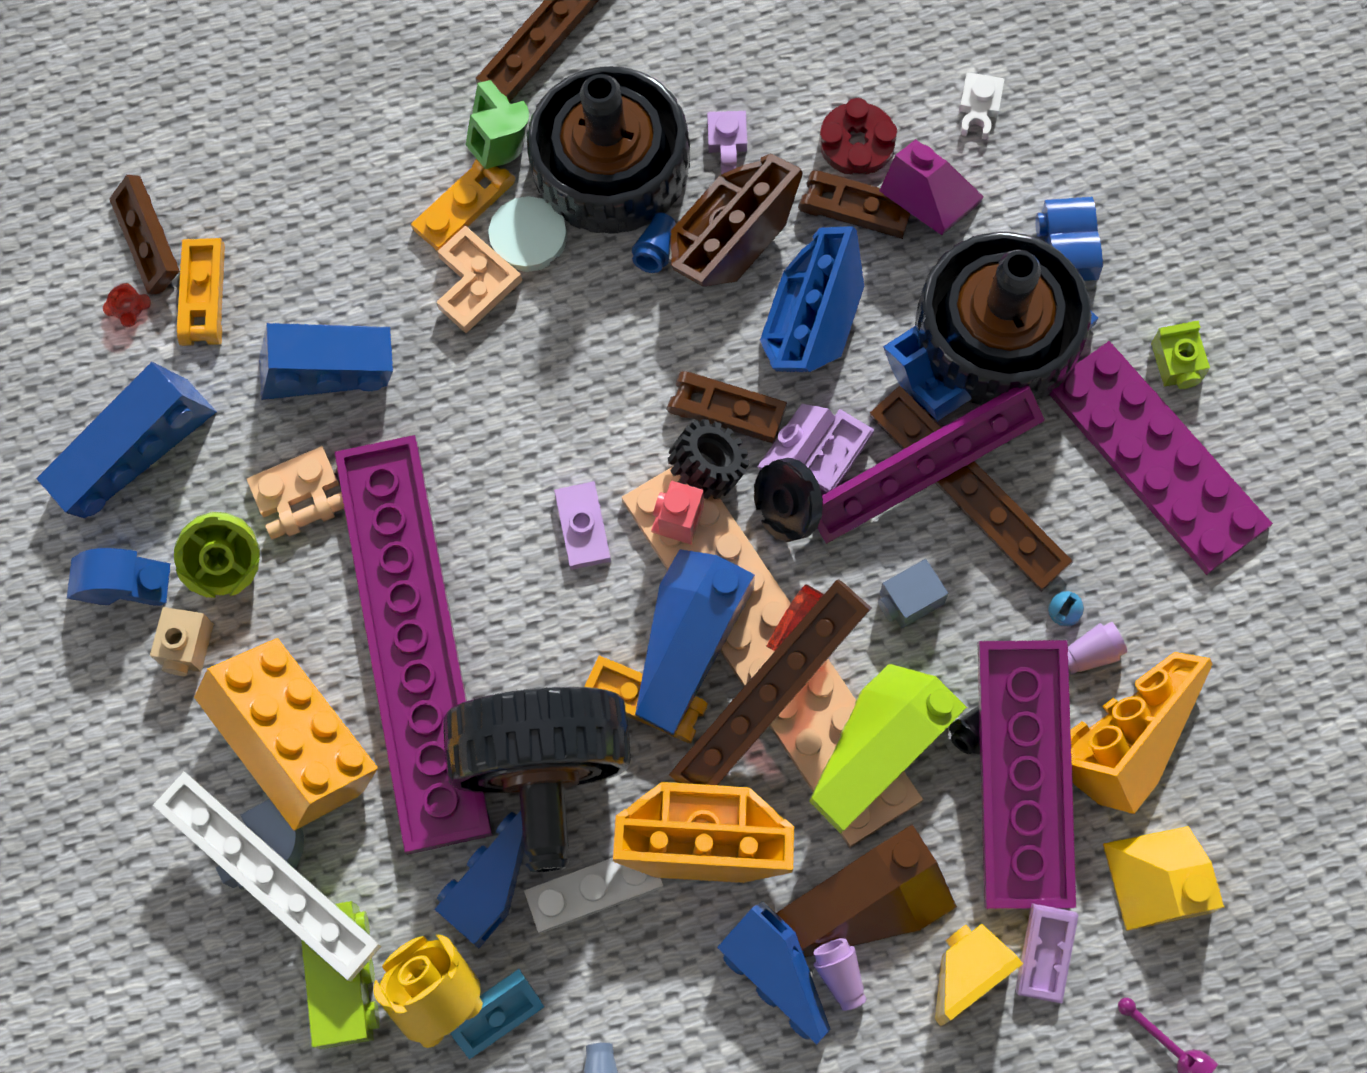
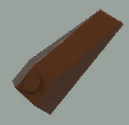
[776,824,957,958]

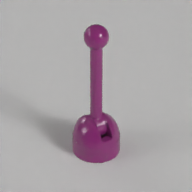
[1118,997,1218,1073]

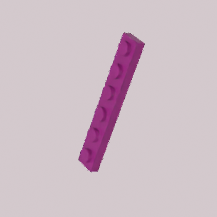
[817,386,1045,544]

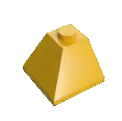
[1103,826,1224,931]
[935,924,1023,1027]

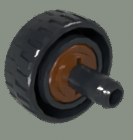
[527,66,690,234]
[915,232,1092,406]
[443,687,631,873]

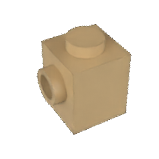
[150,607,214,676]

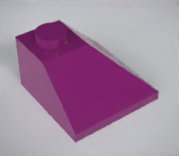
[879,139,984,235]

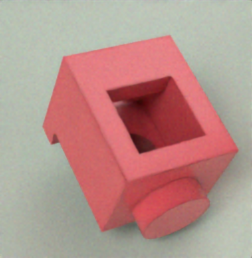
[651,480,704,544]

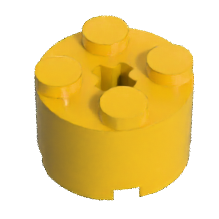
[373,935,483,1048]

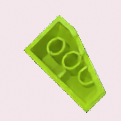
[809,664,967,834]

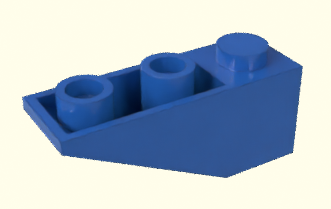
[434,810,524,949]
[717,901,831,1045]

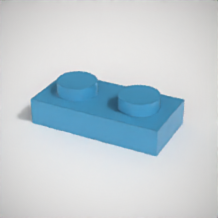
[450,969,545,1060]

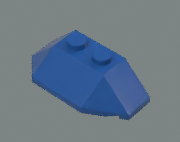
[760,226,865,372]

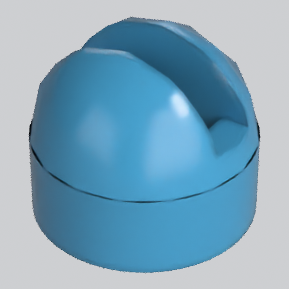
[1048,591,1084,626]

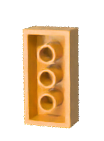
[194,638,378,831]

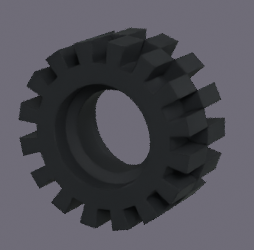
[668,419,749,499]

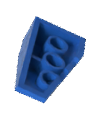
[635,549,755,736]

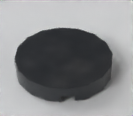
[754,457,823,542]

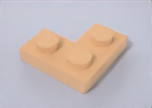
[436,225,522,333]

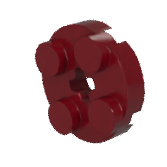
[819,98,898,175]

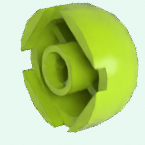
[174,512,260,598]

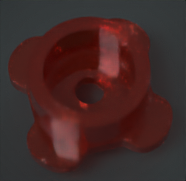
[103,283,151,327]

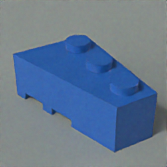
[259,323,393,400]

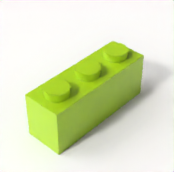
[301,901,380,1050]

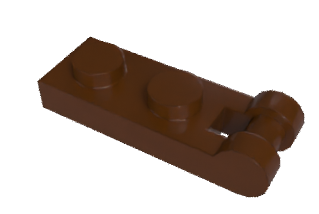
[798,170,911,239]
[666,371,787,444]

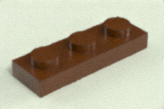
[109,175,180,294]

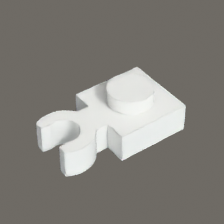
[959,72,1005,140]

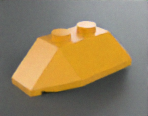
[613,782,794,883]

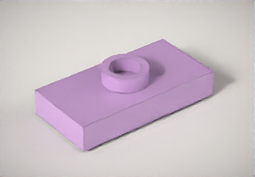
[757,404,836,470]
[804,409,874,495]
[554,481,611,570]
[1015,903,1079,1004]

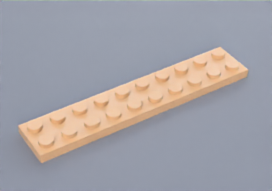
[622,467,923,848]

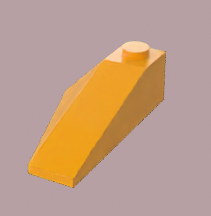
[1071,652,1213,814]

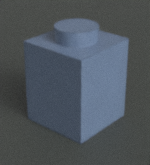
[878,558,949,629]

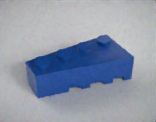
[36,362,217,519]

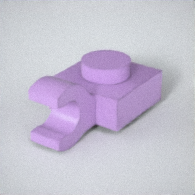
[707,111,747,174]

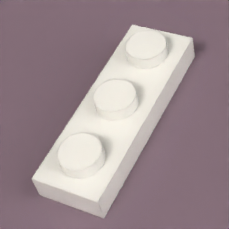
[524,858,664,934]

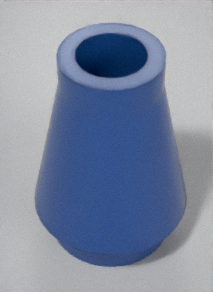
[632,213,676,273]

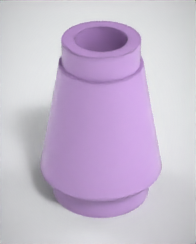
[1068,622,1128,675]
[813,938,867,1011]

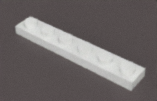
[153,772,381,982]

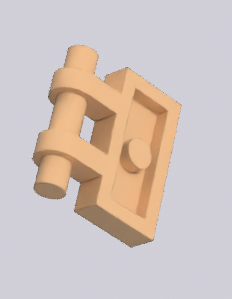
[246,446,344,540]

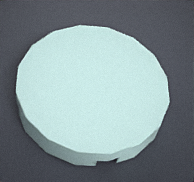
[488,196,567,272]

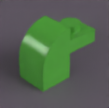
[465,80,529,169]

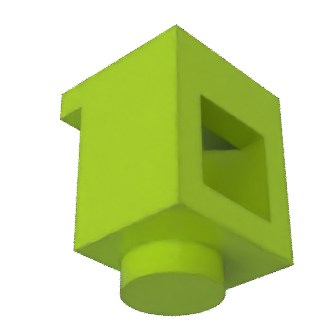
[1151,320,1210,389]

